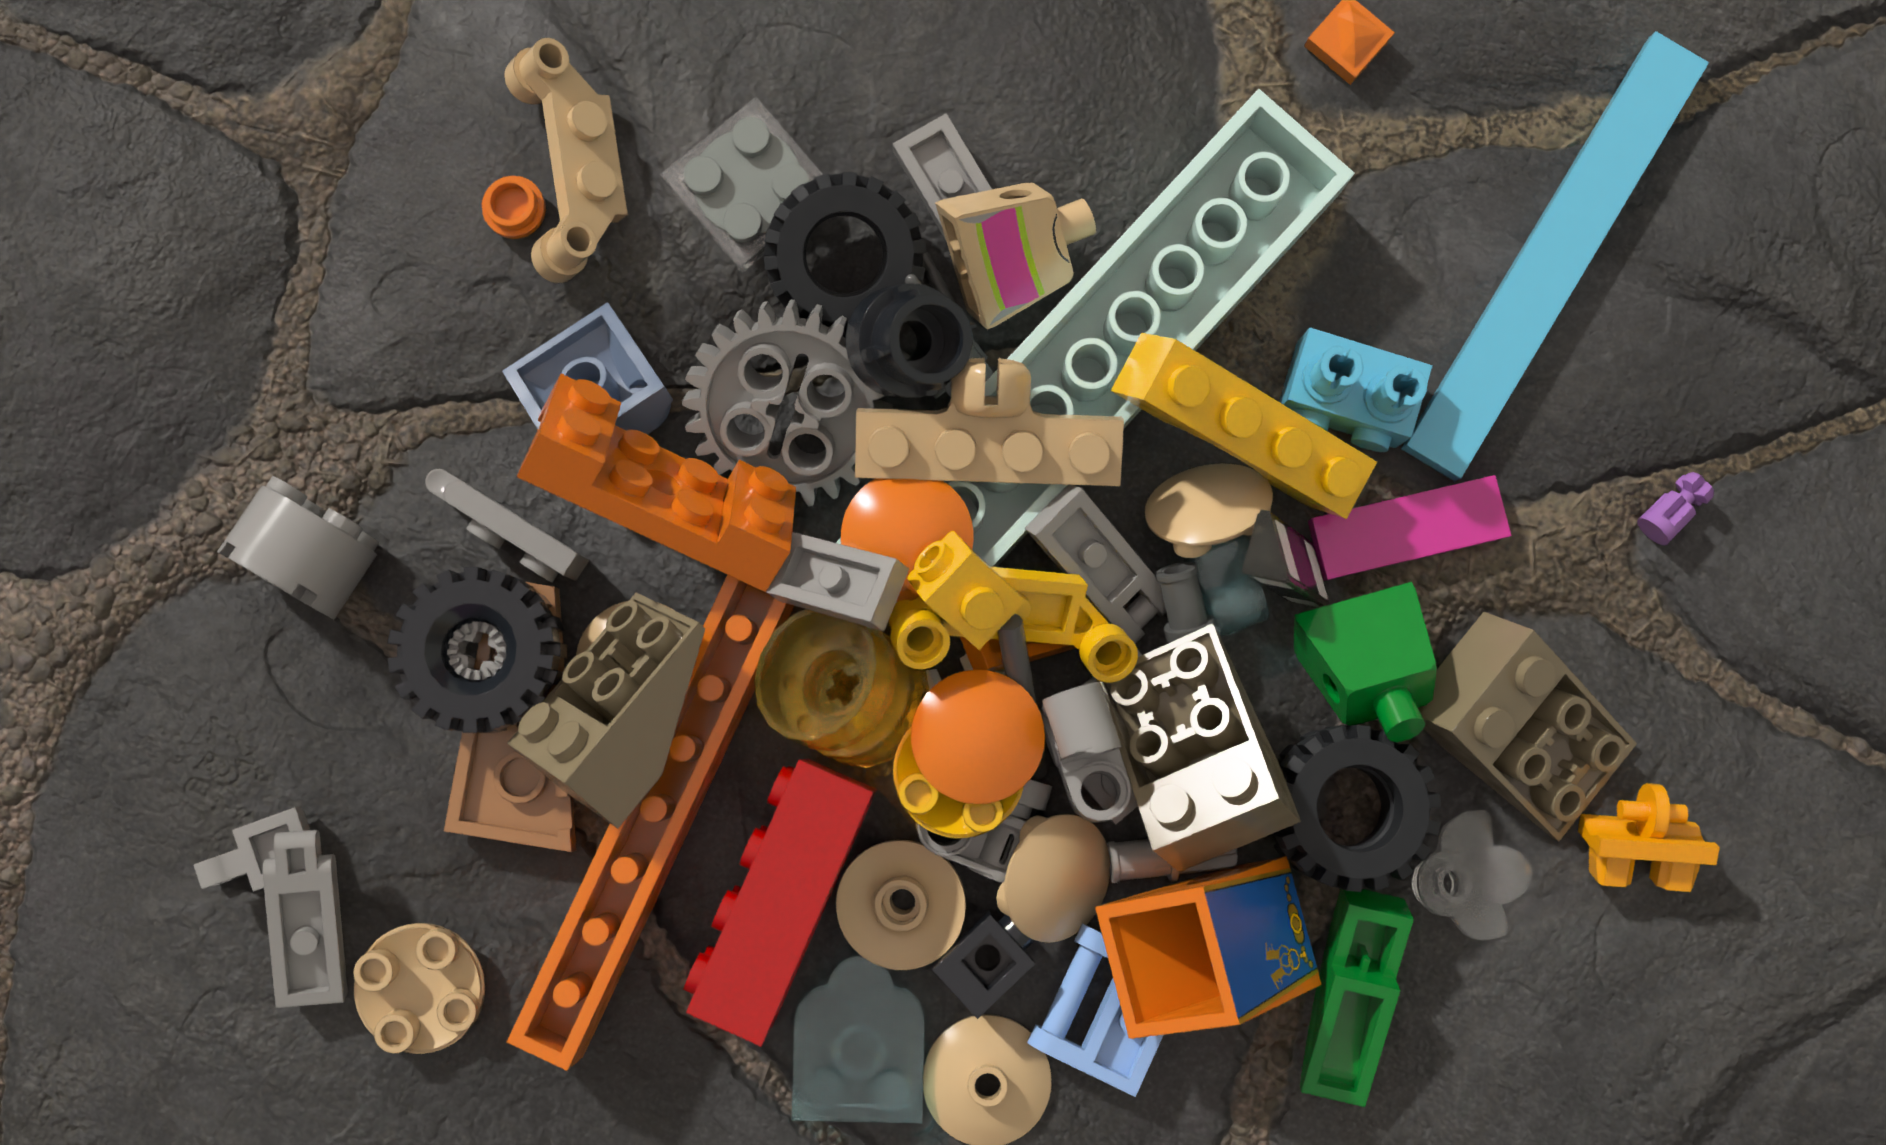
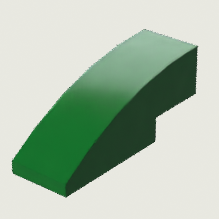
[1300,889,1414,1107]

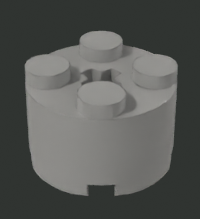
[217,476,379,620]

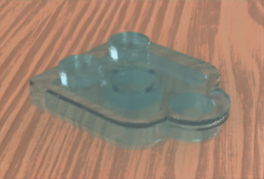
[792,955,925,1123]

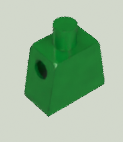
[1294,582,1437,742]

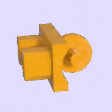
[1578,783,1720,892]

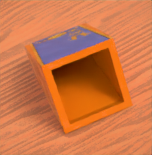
[1095,856,1322,1039]

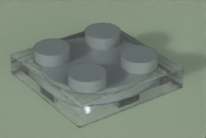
[660,97,823,273]

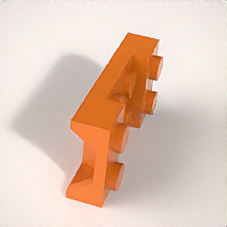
[517,373,796,592]

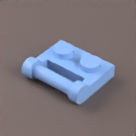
[1027,923,1163,1097]

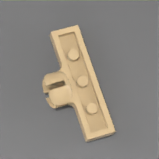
[855,358,1124,486]

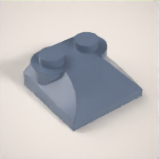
[502,302,673,435]

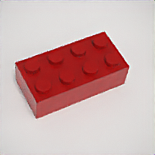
[683,758,877,1047]

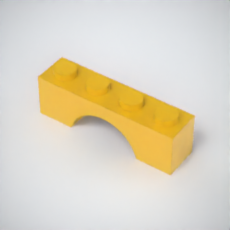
[1111,333,1377,519]

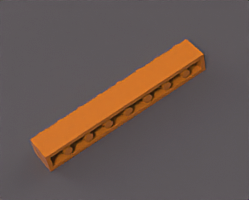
[507,575,794,1071]

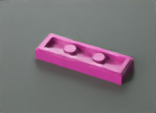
[1308,475,1512,581]

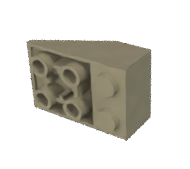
[507,593,705,829]
[1418,612,1637,842]
[1096,624,1301,872]

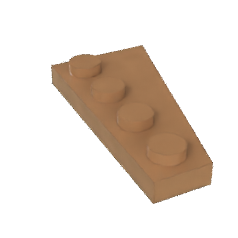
[444,582,576,852]

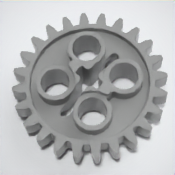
[682,300,893,507]

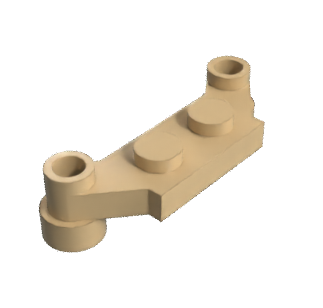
[505,38,628,283]

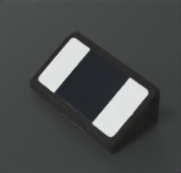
[1242,510,1330,608]

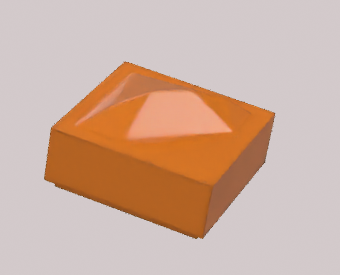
[1304,0,1395,85]

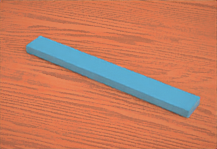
[1401,31,1709,481]

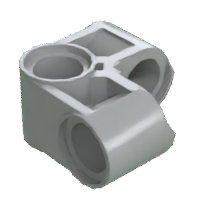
[1040,682,1131,823]

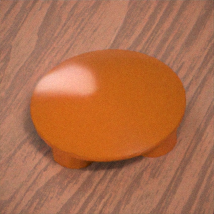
[841,478,974,602]
[911,670,1045,804]

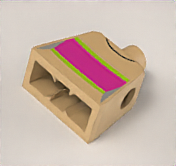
[935,183,1096,330]

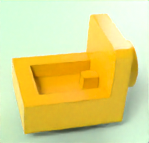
[907,531,1026,650]

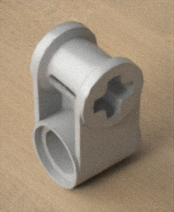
[915,815,1027,883]

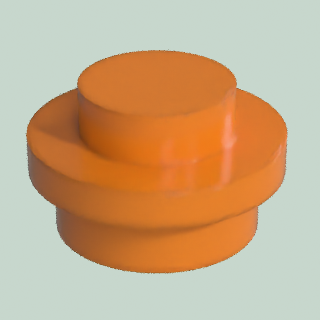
[482,176,546,239]

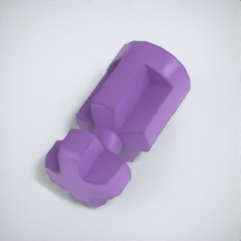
[1637,472,1714,545]

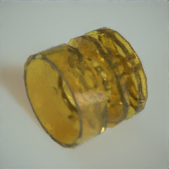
[754,609,929,768]

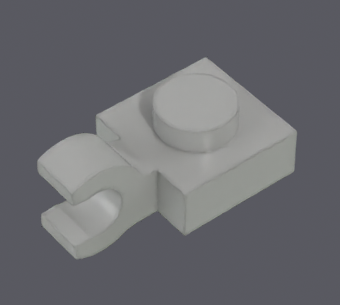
[193,806,310,891]

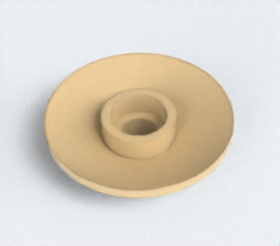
[836,840,966,970]
[923,1014,1051,1145]

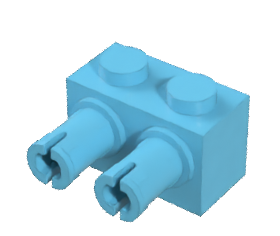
[1279,328,1433,452]

